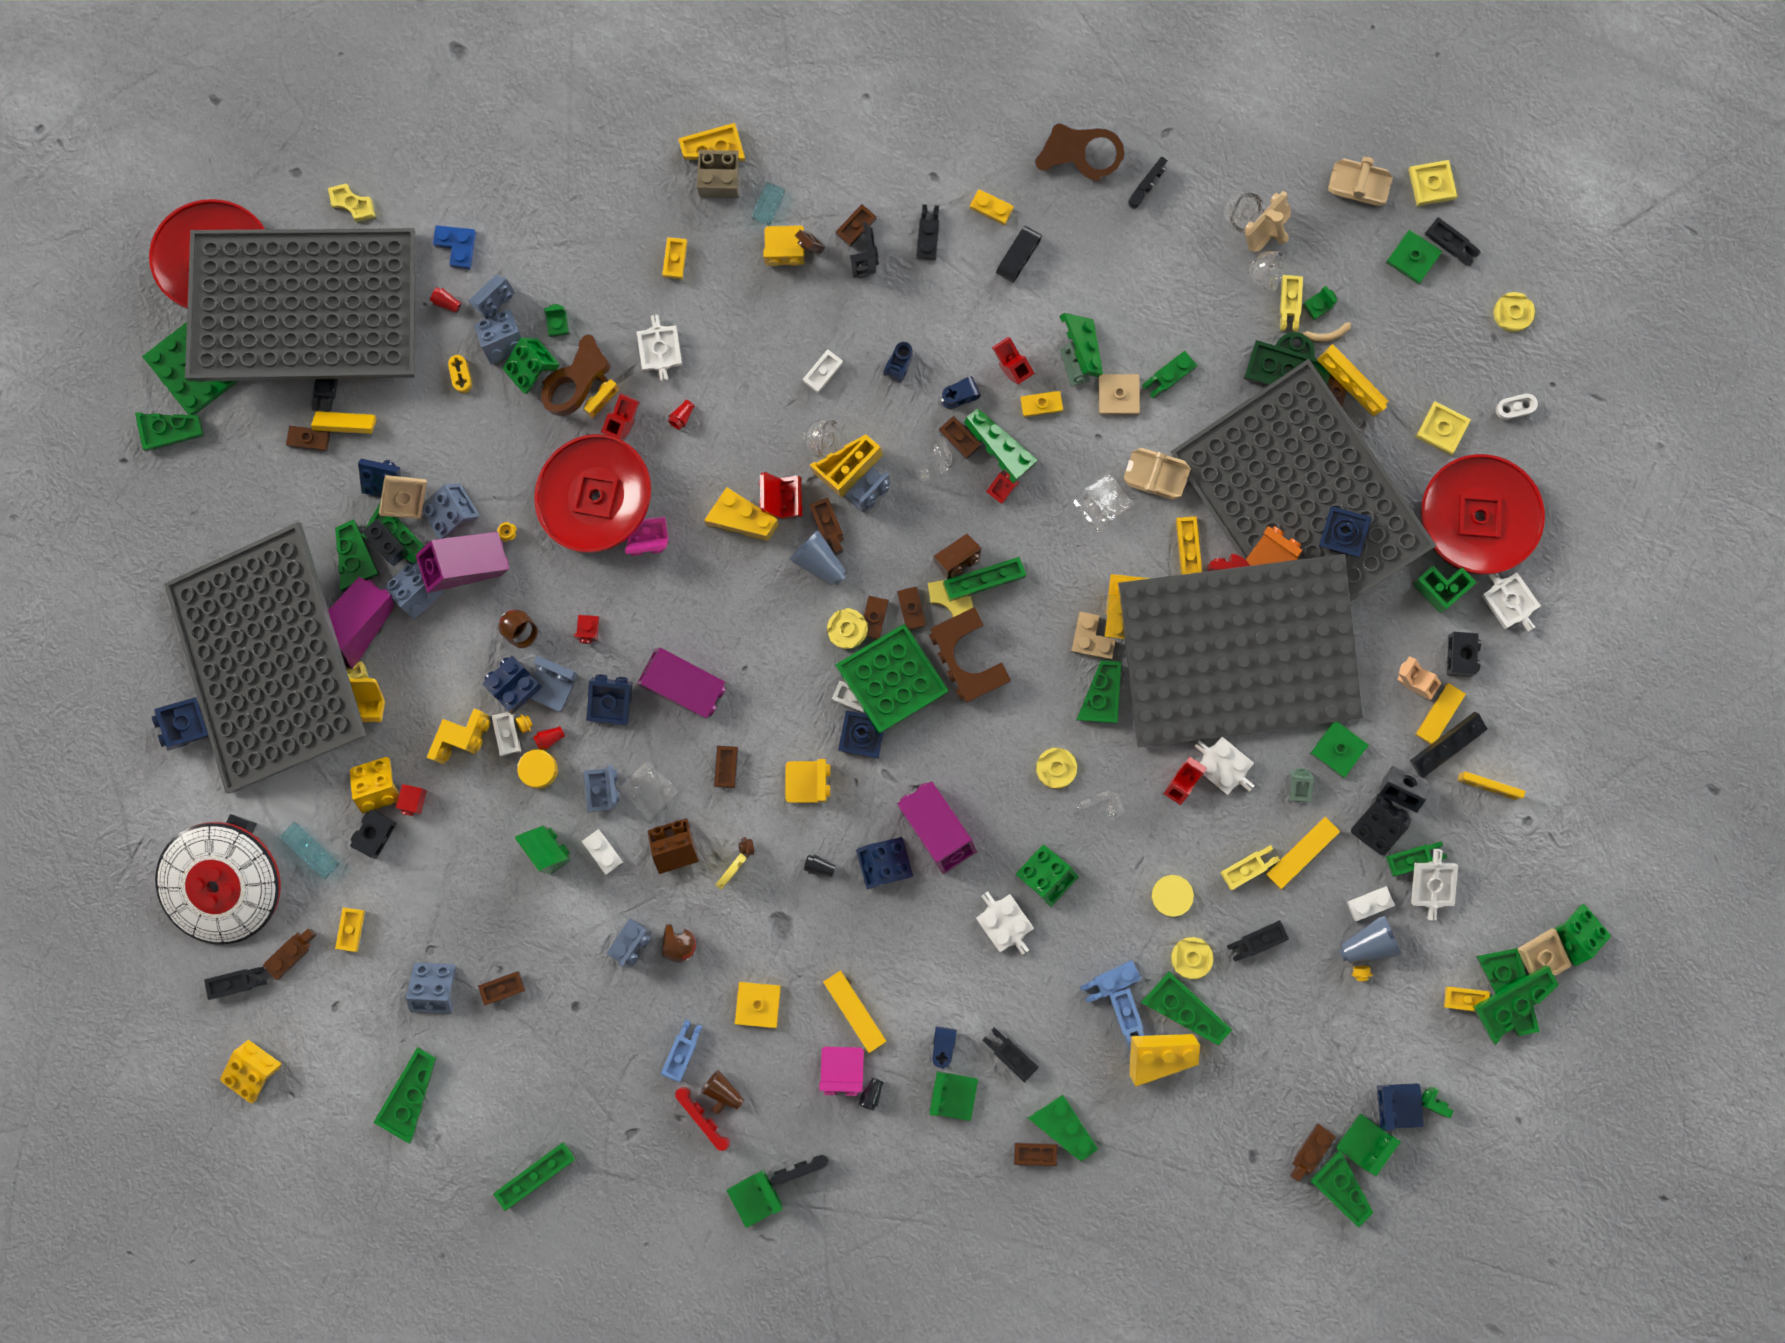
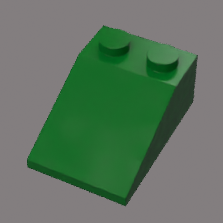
[514,826,571,875]

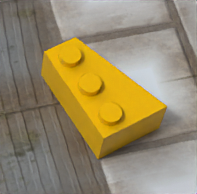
[810,434,883,498]
[704,487,779,541]
[1129,1034,1200,1087]

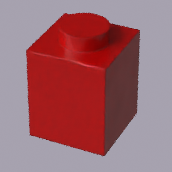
[396,784,427,816]

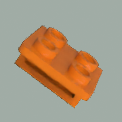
[1246,526,1303,566]

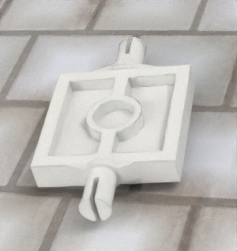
[637,315,683,382]
[1481,573,1541,632]
[1194,737,1255,795]
[1411,849,1458,920]
[976,891,1034,955]

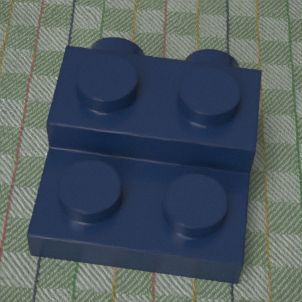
[482,655,542,715]
[586,674,633,725]
[151,697,209,751]

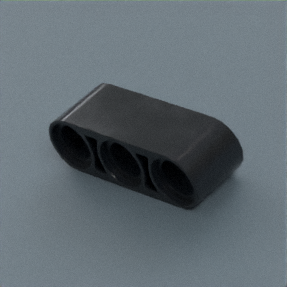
[996,225,1042,283]

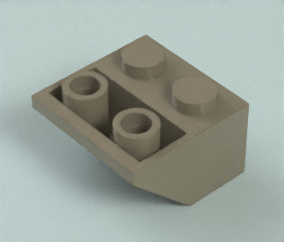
[697,150,740,198]

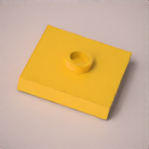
[735,982,781,1028]

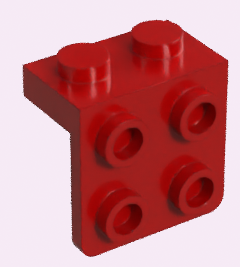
[759,472,802,520]

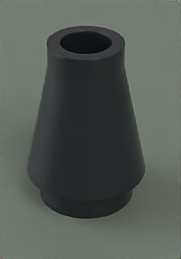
[803,854,836,877]
[858,1077,884,1111]

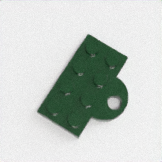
[1244,332,1330,386]

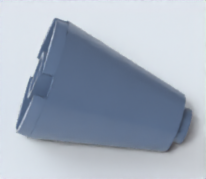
[789,530,845,585]
[1339,916,1402,964]

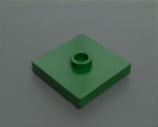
[1386,229,1442,285]
[1310,721,1369,778]

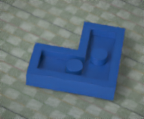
[433,225,476,269]

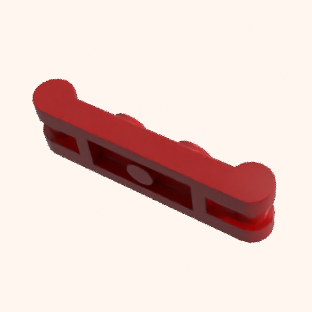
[675,1087,730,1151]

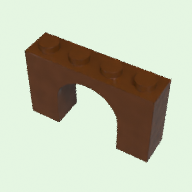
[929,607,1011,703]

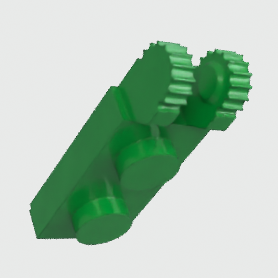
[1142,350,1197,399]
[1386,841,1448,877]

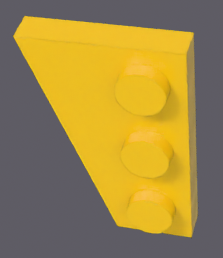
[678,123,746,161]

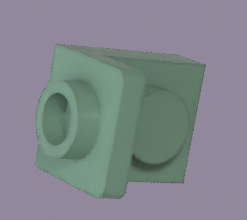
[1289,768,1314,802]

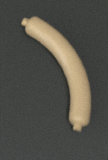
[1303,322,1351,342]

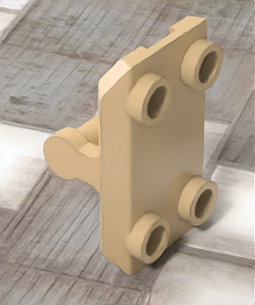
[1328,157,1393,206]
[1245,191,1291,252]
[1124,448,1191,500]

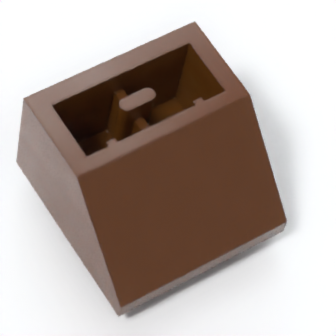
[933,534,981,580]
[647,818,699,874]

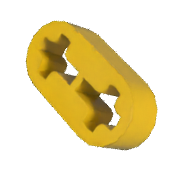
[448,355,472,393]

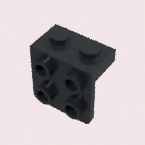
[850,222,879,278]
[1351,794,1411,856]

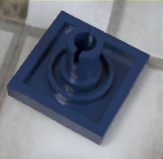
[358,458,401,498]
[1319,506,1372,558]
[838,710,884,759]

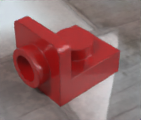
[986,471,1020,504]
[574,615,600,644]

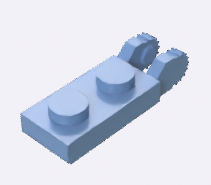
[1080,960,1141,1003]
[1109,988,1144,1050]
[660,1020,703,1083]

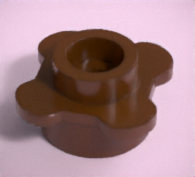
[738,837,754,859]

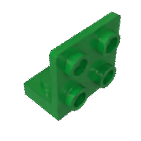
[503,338,560,394]
[1016,845,1079,907]
[1553,904,1611,967]
[929,1071,978,1121]
[1336,1114,1401,1177]
[727,1169,784,1228]

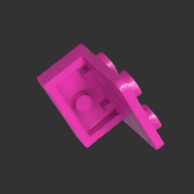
[625,517,669,556]
[819,1047,864,1096]

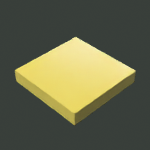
[1409,160,1457,206]
[1415,401,1471,456]

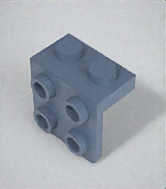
[474,310,522,365]
[384,562,444,620]
[583,765,620,813]

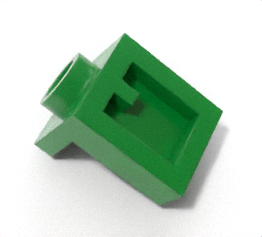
[1303,286,1337,320]
[544,304,569,337]
[1421,1087,1454,1119]

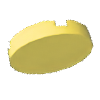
[1493,292,1535,332]
[827,608,868,649]
[1036,748,1077,789]
[715,853,746,890]
[1151,875,1194,917]
[1171,937,1214,979]

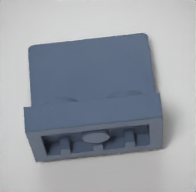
[469,274,515,319]
[845,467,890,513]
[422,483,480,539]
[530,656,579,712]
[606,918,651,967]
[406,963,456,1014]

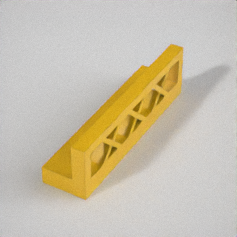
[1317,344,1389,416]

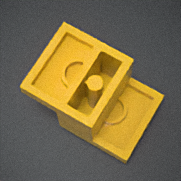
[1104,574,1150,639]
[426,708,491,765]

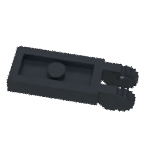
[1128,156,1168,209]
[916,204,939,260]
[1424,217,1481,266]
[311,379,338,412]
[1227,920,1289,962]
[204,967,267,1000]
[982,1027,1039,1083]
[770,1155,829,1186]

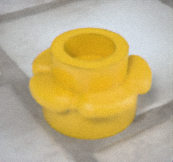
[497,522,517,542]
[515,714,533,733]
[1352,965,1373,981]

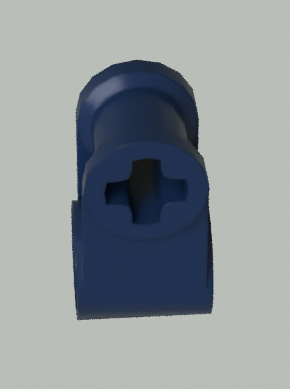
[883,342,913,383]
[941,377,981,409]
[932,1026,957,1068]

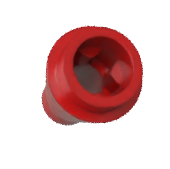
[430,287,461,313]
[668,399,695,430]
[533,726,565,751]

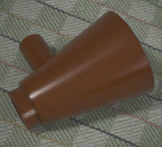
[701,1070,744,1114]

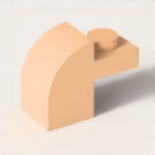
[1397,656,1441,700]

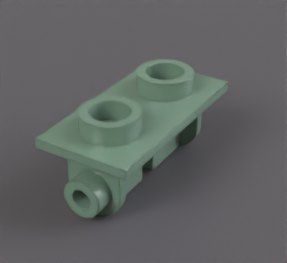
[1059,342,1090,386]

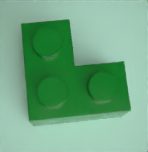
[1412,566,1477,614]

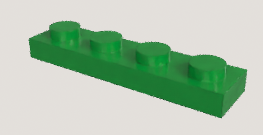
[942,557,1026,602]
[493,1142,576,1211]

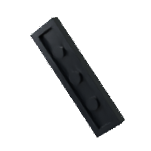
[1410,712,1488,778]

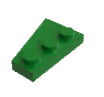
[1059,313,1103,377]
[135,412,204,452]
[361,502,425,564]
[335,519,379,592]
[1076,660,1121,724]
[1027,1094,1098,1161]
[1310,1149,1373,1228]

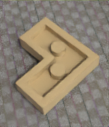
[1071,612,1116,660]

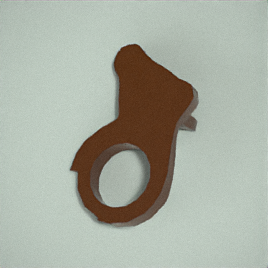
[1035,123,1125,181]
[541,334,611,416]

